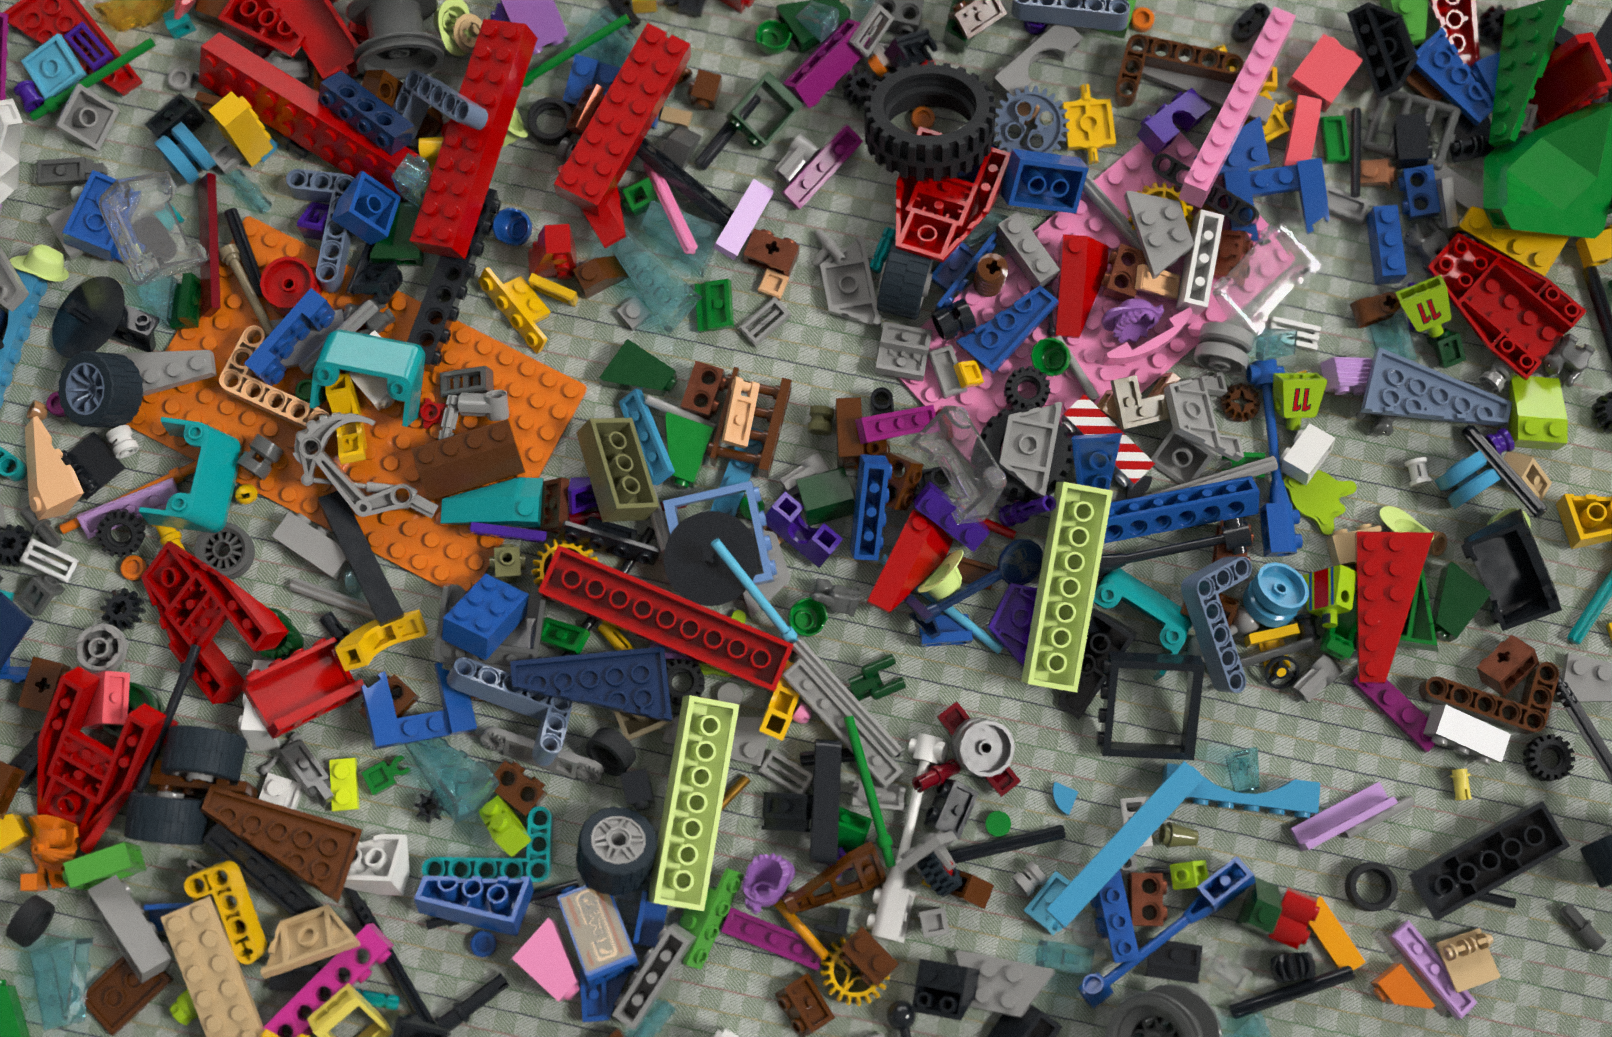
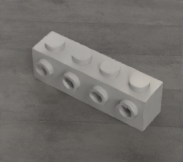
[87,875,172,983]
[612,923,697,1030]

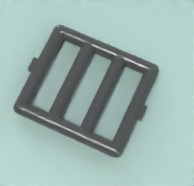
[1362,90,1461,171]

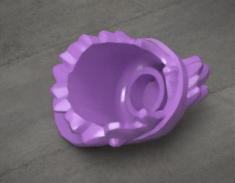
[1101,298,1164,343]
[743,853,795,915]

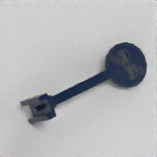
[904,539,1043,639]

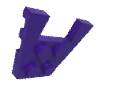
[986,583,1038,668]

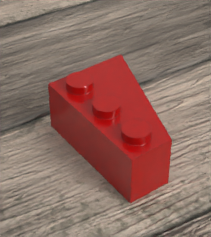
[528,224,577,280]

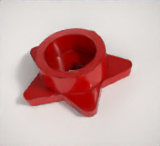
[418,398,446,429]

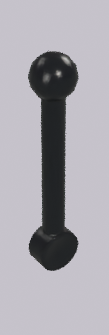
[1044,287,1056,336]

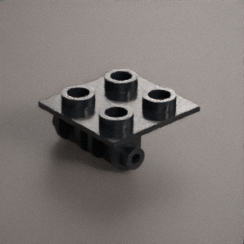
[1440,114,1498,163]
[61,432,125,500]

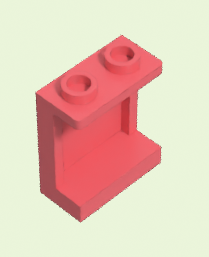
[1286,34,1363,112]
[82,671,130,730]

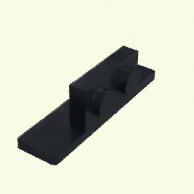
[558,516,660,566]

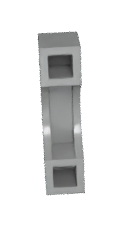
[992,24,1083,102]

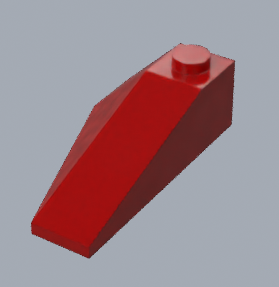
[218,0,306,58]

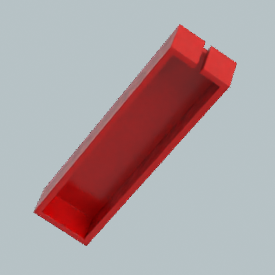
[273,0,360,81]
[554,23,691,216]

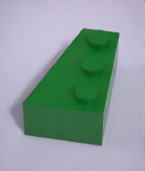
[1398,569,1439,652]

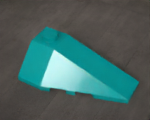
[440,477,544,528]

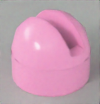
[792,701,812,724]

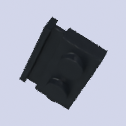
[762,792,813,832]
[1145,938,1203,984]

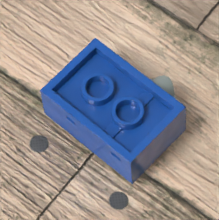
[62,170,141,262]

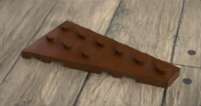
[201,785,363,903]

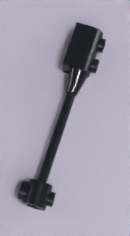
[1097,517,1252,583]

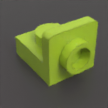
[1170,860,1209,890]

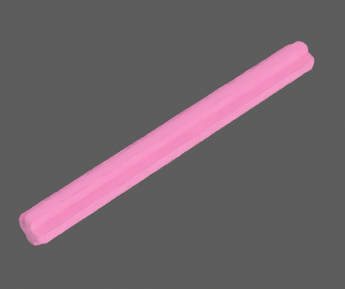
[643,162,698,255]

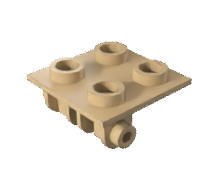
[1436,928,1501,993]

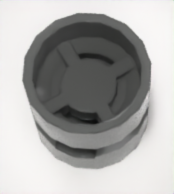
[237,434,284,481]

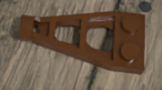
[782,841,887,915]

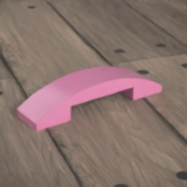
[1102,307,1192,365]

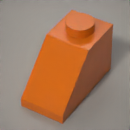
[1371,963,1435,1009]

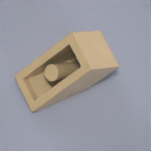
[1503,451,1552,501]

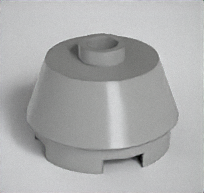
[76,624,127,674]

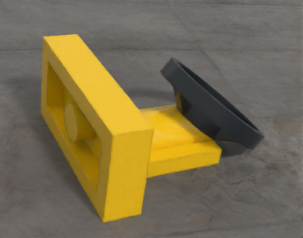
[1243,623,1300,689]

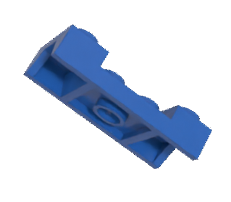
[563,54,659,129]
[244,288,336,386]

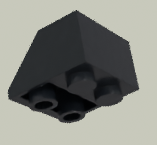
[911,959,979,1021]
[987,1004,1062,1037]

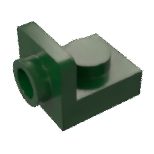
[1427,328,1466,369]

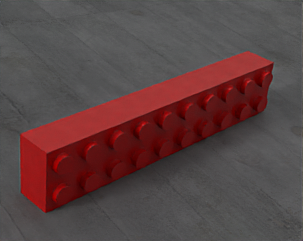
[409,19,538,259]
[198,32,420,201]
[538,545,794,693]

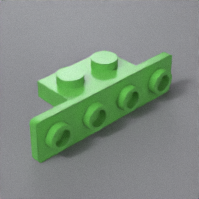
[678,868,744,969]

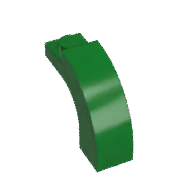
[1320,589,1357,661]

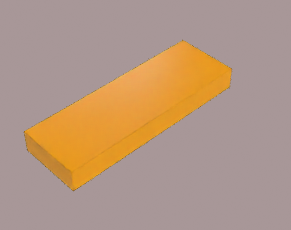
[1308,896,1366,971]

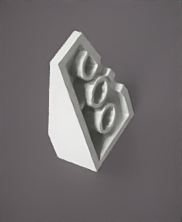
[297,834,410,896]

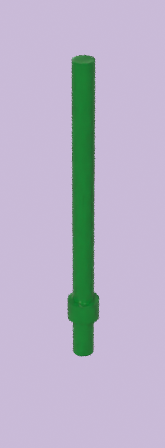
[522,14,631,87]
[29,38,156,121]
[843,716,896,868]

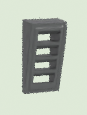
[440,366,494,398]

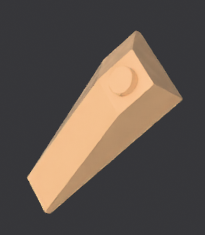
[25,416,84,520]

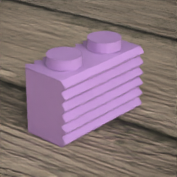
[1320,357,1372,396]

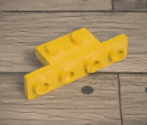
[478,267,551,354]

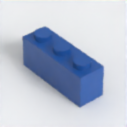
[1366,205,1407,285]

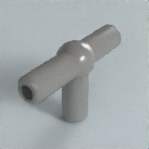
[813,229,846,268]

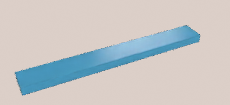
[1045,761,1203,928]

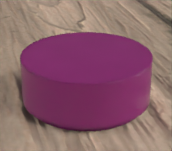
[46,391,66,417]

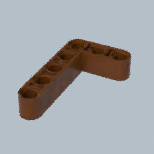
[1115,34,1244,107]
[1419,662,1559,735]

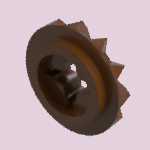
[1221,383,1261,422]

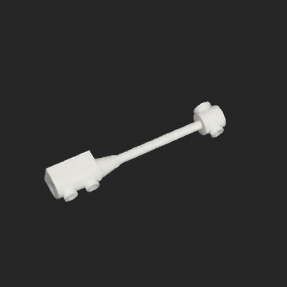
[867,733,948,943]

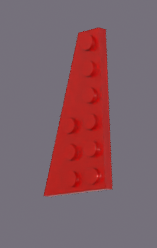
[3,0,143,96]
[1355,531,1434,684]

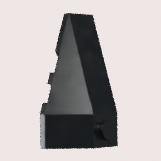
[1058,608,1137,719]

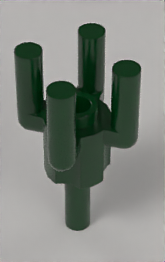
[846,654,906,701]

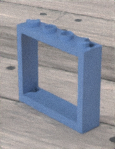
[663,481,777,598]

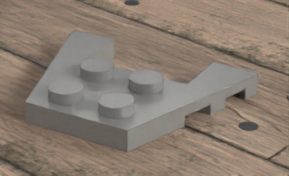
[1164,372,1244,461]

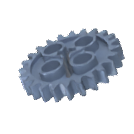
[994,85,1069,154]

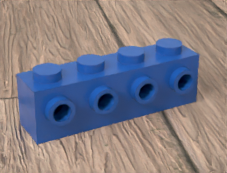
[850,454,892,561]

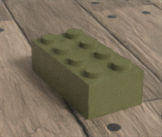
[576,418,660,522]

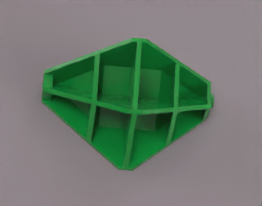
[1483,102,1612,239]

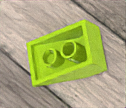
[1508,375,1568,450]

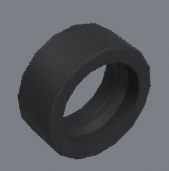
[527,97,572,146]
[585,727,636,776]
[1345,862,1398,912]
[6,895,55,948]

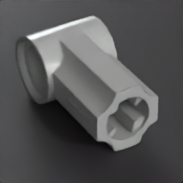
[264,57,312,81]
[773,134,820,184]
[458,390,509,421]
[780,453,830,497]
[1291,653,1343,703]

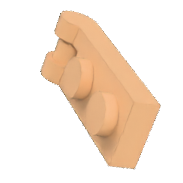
[721,376,760,449]

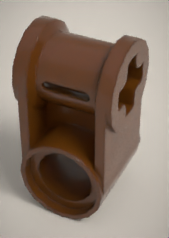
[1350,292,1401,328]

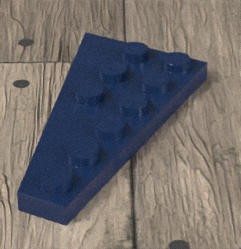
[510,646,672,723]

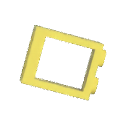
[307,983,393,1037]

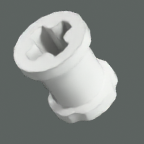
[1404,457,1432,487]

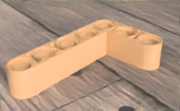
[219,325,330,429]

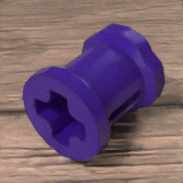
[13,80,44,113]

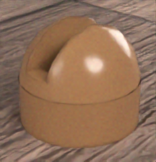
[26,400,48,421]

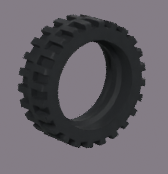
[864,61,996,181]

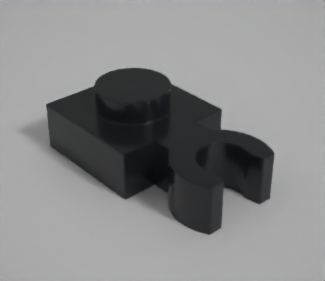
[663,0,706,17]

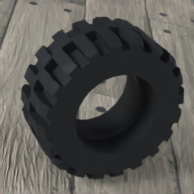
[975,404,1073,503]

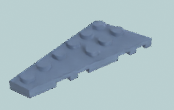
[1360,347,1512,427]

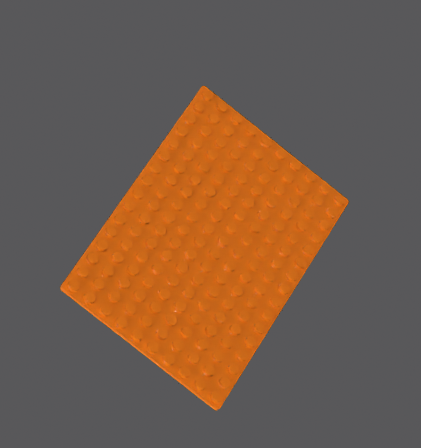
[126,216,587,593]

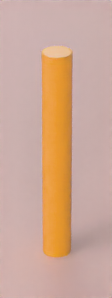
[774,899,830,960]

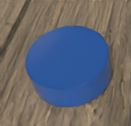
[470,931,497,957]

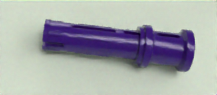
[998,495,1056,527]

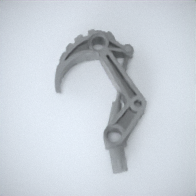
[293,412,439,519]

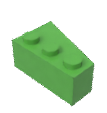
[1380,0,1428,51]

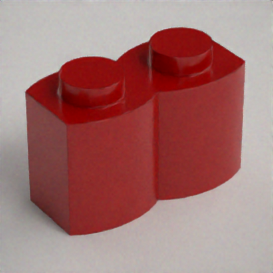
[1268,887,1320,950]

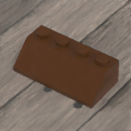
[411,419,525,501]

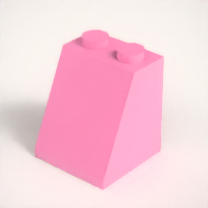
[512,918,580,1002]

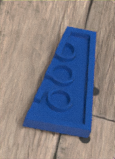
[1414,27,1494,126]
[956,285,1059,374]

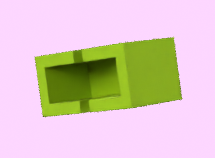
[478,795,532,857]

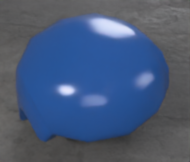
[492,208,532,246]

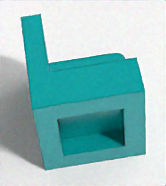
[163,9,196,40]

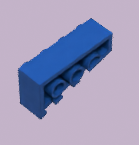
[414,876,534,936]

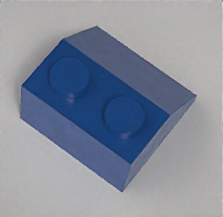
[332,171,401,245]

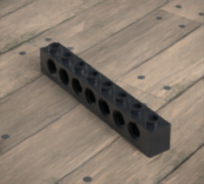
[407,188,501,373]

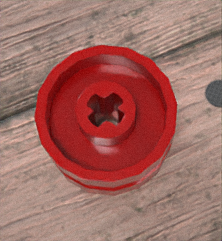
[260,256,322,317]

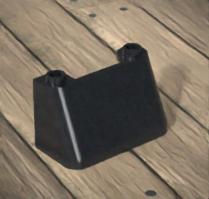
[1461,509,1562,631]

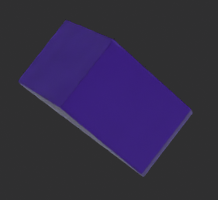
[297,202,329,241]
[568,477,598,515]

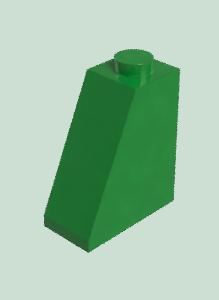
[665,412,714,489]
[0,979,31,1037]

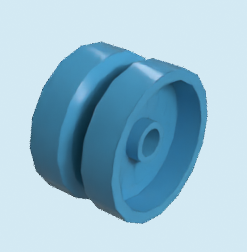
[154,122,216,185]
[1434,450,1501,510]
[1243,562,1309,628]

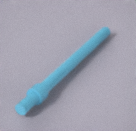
[711,538,799,644]
[879,554,1003,654]

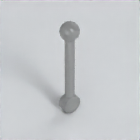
[260,732,302,775]

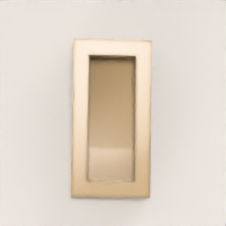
[660,106,693,129]

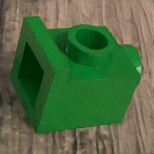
[621,177,662,216]

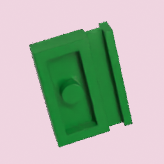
[695,278,734,333]

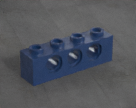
[318,71,414,156]

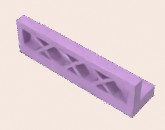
[1289,782,1398,852]

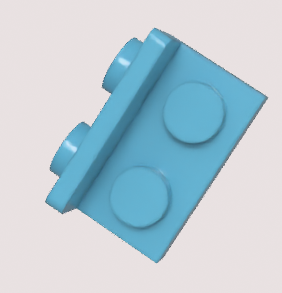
[1024,871,1070,936]

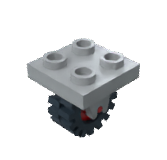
[896,830,963,897]

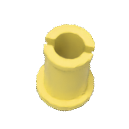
[1450,768,1472,800]

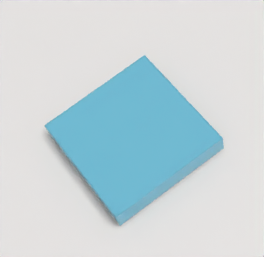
[21,33,87,100]

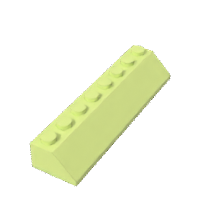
[1021,482,1113,692]
[647,695,739,911]

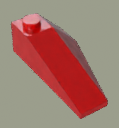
[1430,0,1480,66]
[557,163,626,249]
[1055,234,1108,338]
[867,510,953,613]

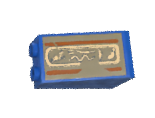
[557,882,640,988]

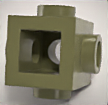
[489,544,526,583]

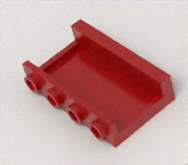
[1529,32,1612,131]
[241,637,366,740]

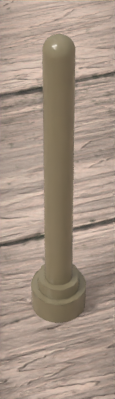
[219,244,274,337]

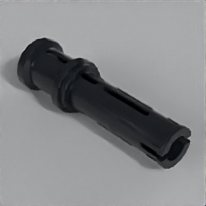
[434,972,510,1037]

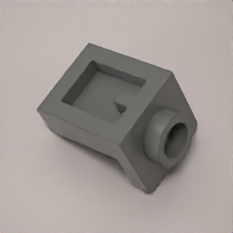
[18,574,65,616]

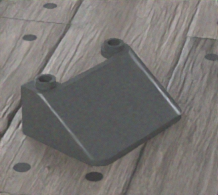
[434,583,547,672]

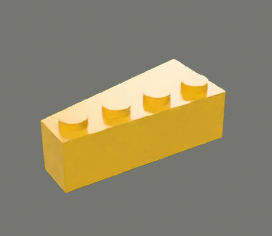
[209,91,273,167]
[1454,206,1570,277]
[1556,494,1612,549]

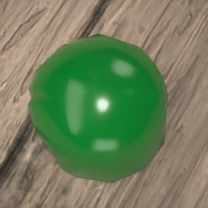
[755,20,792,55]
[1031,338,1071,377]
[787,597,828,637]

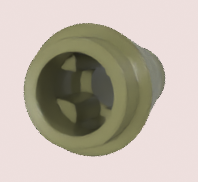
[1158,822,1199,847]

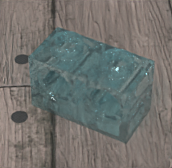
[391,153,432,207]

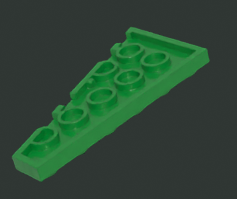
[1489,0,1573,147]

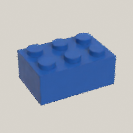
[1000,149,1089,213]
[442,573,529,660]

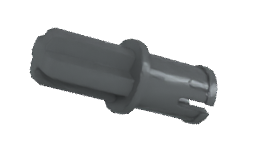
[20,505,62,549]
[1559,903,1607,952]

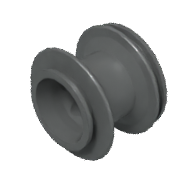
[346,0,445,80]
[1105,984,1222,1037]

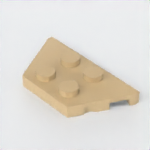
[260,905,360,979]

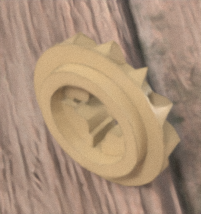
[451,14,482,53]

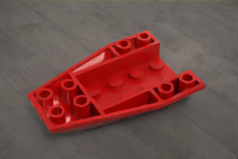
[1427,233,1587,381]

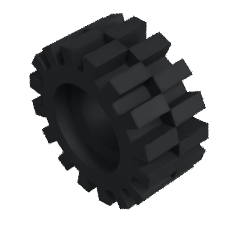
[1004,366,1051,408]
[96,509,146,558]
[666,659,705,706]
[1523,734,1575,782]

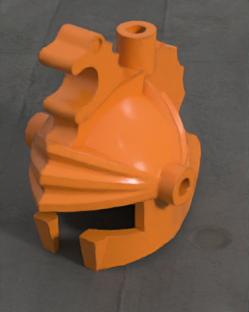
[27,815,79,889]

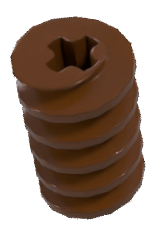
[973,253,1008,297]

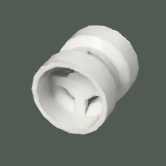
[106,425,139,459]

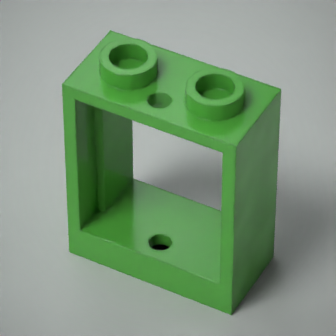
[63,842,147,891]

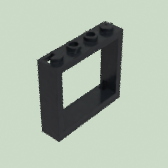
[1096,651,1205,760]

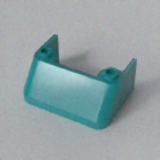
[309,329,425,427]
[139,417,242,533]
[1093,568,1192,681]

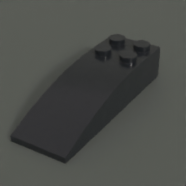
[1408,801,1570,921]

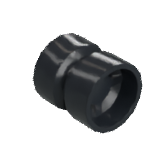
[931,299,976,342]

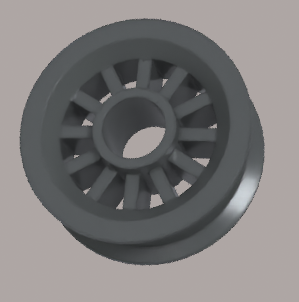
[195,522,255,580]

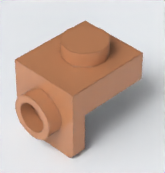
[1360,159,1397,190]

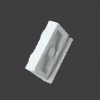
[259,773,303,810]

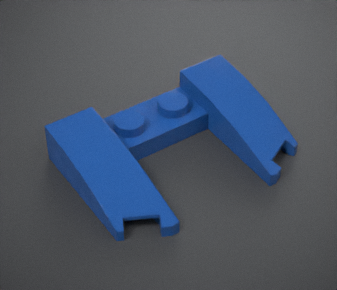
[1222,158,1330,242]
[361,662,477,750]

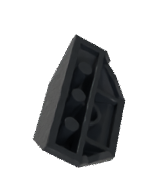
[1347,2,1419,100]

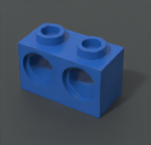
[1398,164,1441,221]

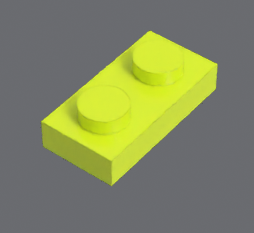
[329,758,360,812]

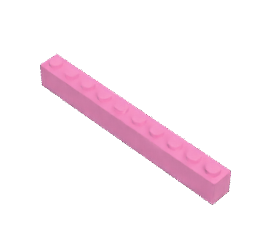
[1179,7,1296,208]

